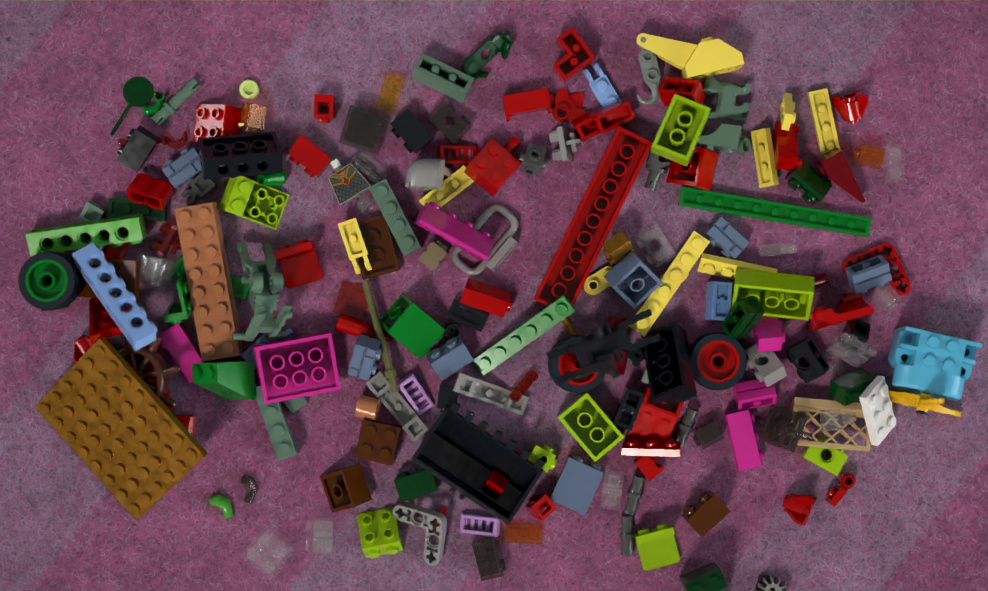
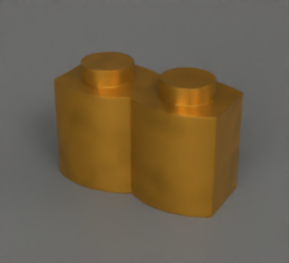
[602,230,636,267]

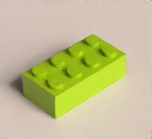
[731,268,814,321]

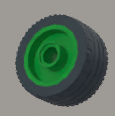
[18,252,82,310]

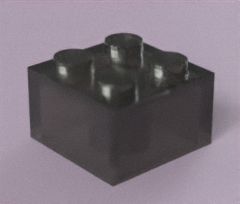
[339,105,388,155]

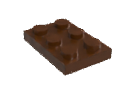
[357,215,400,280]

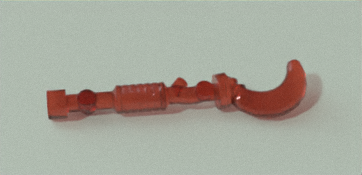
[118,132,188,149]

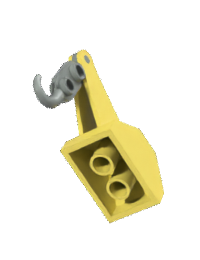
[636,33,744,105]

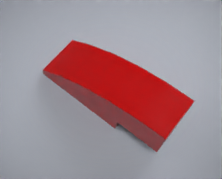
[571,100,635,142]

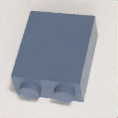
[549,455,604,515]

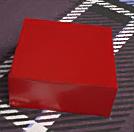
[484,470,510,495]

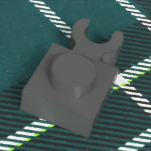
[181,172,217,205]

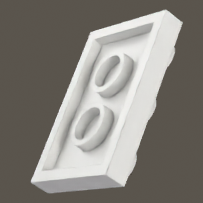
[859,376,896,446]

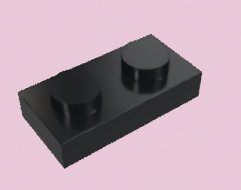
[447,299,489,332]

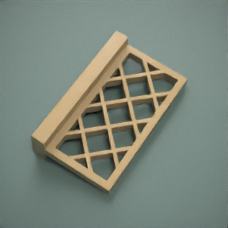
[791,397,870,452]

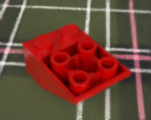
[626,385,685,442]

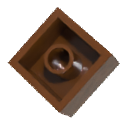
[355,419,402,466]
[682,491,731,537]

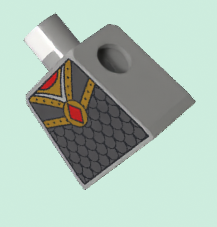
[328,158,371,207]

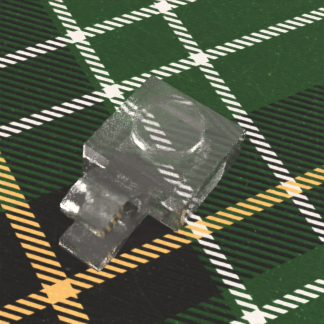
[819,409,856,431]

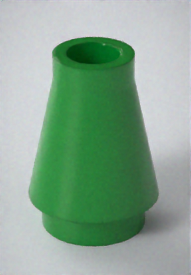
[257,169,287,187]

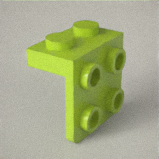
[357,507,403,558]
[634,523,680,571]

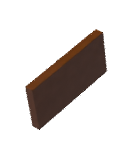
[78,259,140,300]

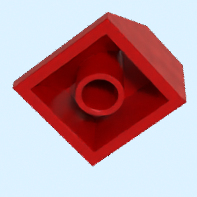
[666,147,718,191]

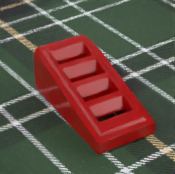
[437,145,477,165]

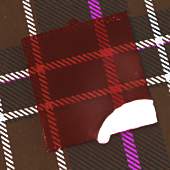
[333,280,373,321]

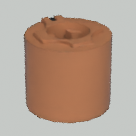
[355,395,381,421]

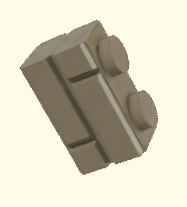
[419,241,448,271]

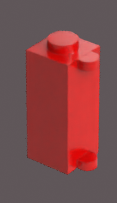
[502,87,554,121]
[773,121,802,170]
[460,278,513,318]

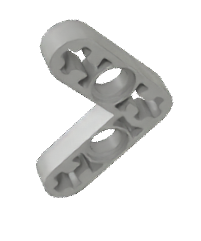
[393,502,447,566]

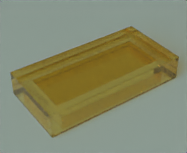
[375,73,405,115]

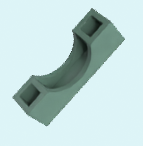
[664,115,742,154]
[369,179,422,257]
[255,386,300,461]

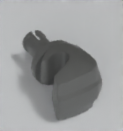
[644,146,671,191]

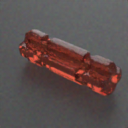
[509,370,538,403]

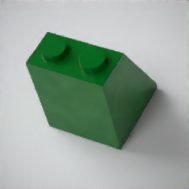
[380,293,446,359]
[192,361,255,400]

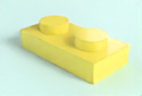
[780,93,796,131]

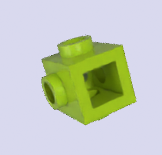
[527,443,558,473]

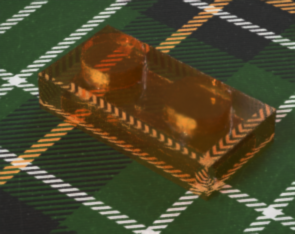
[504,523,543,544]

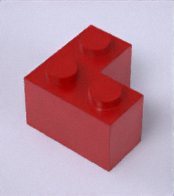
[552,27,596,84]

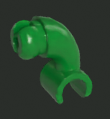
[142,91,166,117]

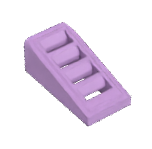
[397,372,435,415]
[460,513,501,537]

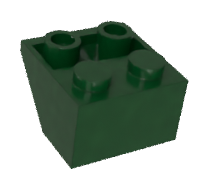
[785,160,832,203]

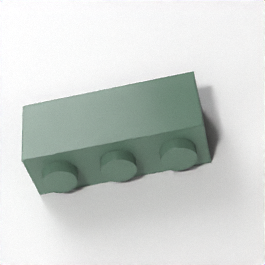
[412,53,474,104]

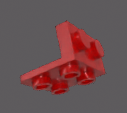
[193,104,241,142]
[274,239,324,289]

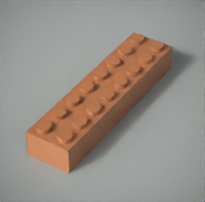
[174,202,244,362]

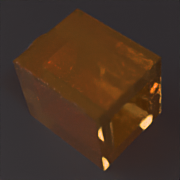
[239,103,267,133]
[853,144,885,170]

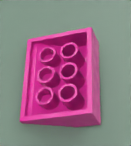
[414,201,494,261]
[252,330,341,404]

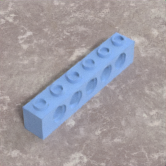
[72,243,157,351]

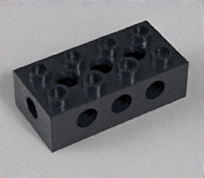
[198,132,282,180]

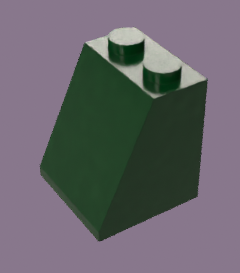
[679,562,728,591]

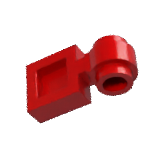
[825,472,856,507]

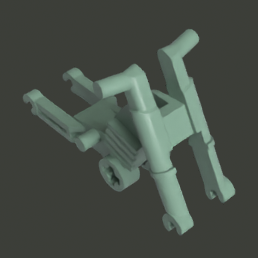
[232,242,293,341]

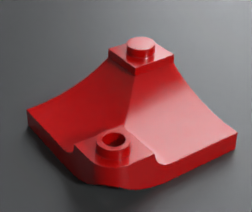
[807,292,874,332]

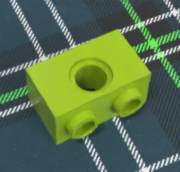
[800,435,848,476]

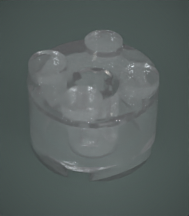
[137,253,177,288]

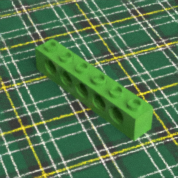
[25,213,147,256]

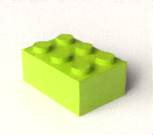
[651,94,711,167]
[557,392,624,462]

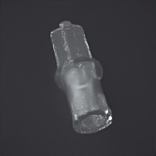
[758,242,798,257]

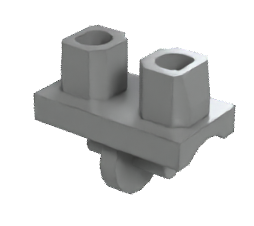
[549,126,582,162]

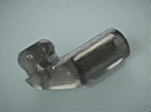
[241,475,258,504]

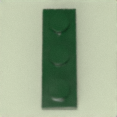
[107,198,167,222]

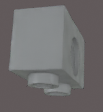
[745,344,787,387]

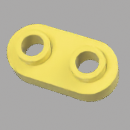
[583,266,613,295]

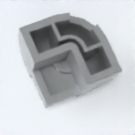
[405,158,451,191]

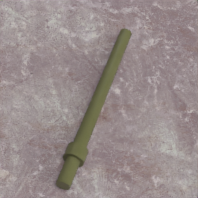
[361,280,399,393]

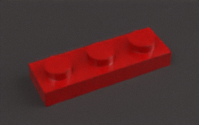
[622,439,681,457]

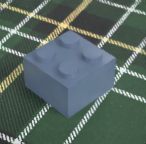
[604,251,663,309]

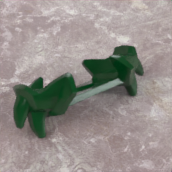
[461,30,513,80]

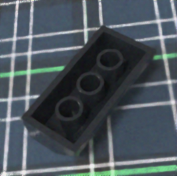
[641,321,697,403]

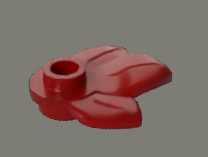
[552,88,588,122]

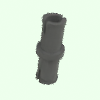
[674,407,698,447]
[624,475,645,515]
[619,516,635,556]

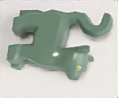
[702,76,751,121]

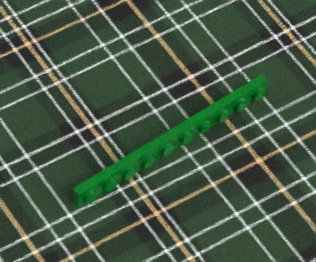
[678,186,871,237]

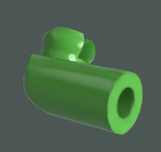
[209,494,234,518]

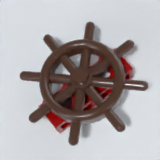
[117,334,181,410]

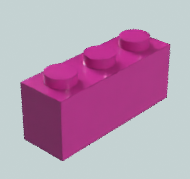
[160,323,207,384]
[724,409,763,471]

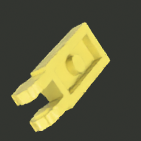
[338,218,372,275]

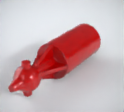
[335,313,392,341]

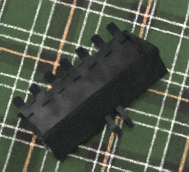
[411,402,545,525]

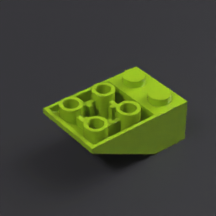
[218,176,290,230]

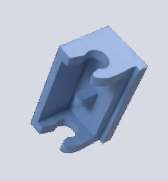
[705,281,732,321]

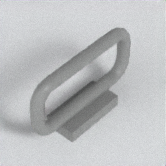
[451,204,518,276]

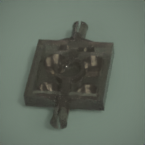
[755,405,812,453]

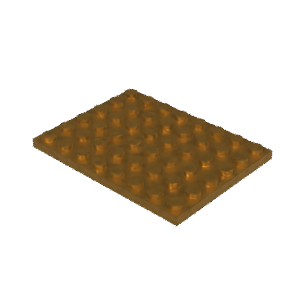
[35,336,208,521]

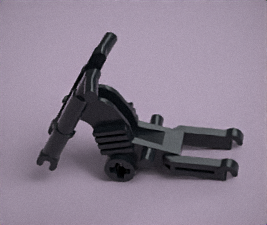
[546,309,662,384]

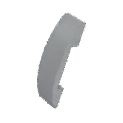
[365,371,429,442]
[453,372,529,415]

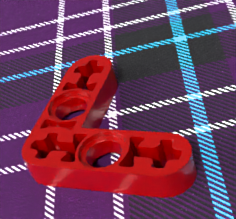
[841,243,911,295]

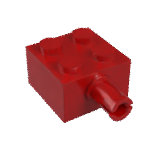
[464,136,521,197]

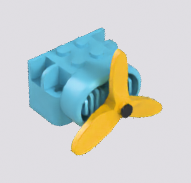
[888,326,983,417]

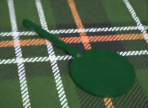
[110,77,154,136]

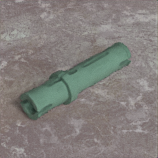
[151,77,201,126]

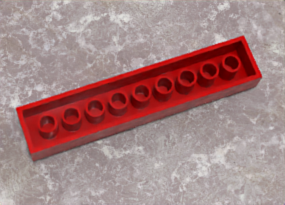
[533,126,653,306]

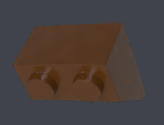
[320,463,372,512]

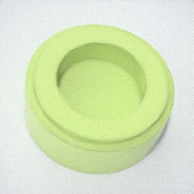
[239,80,259,99]

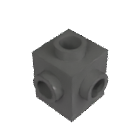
[519,143,547,176]

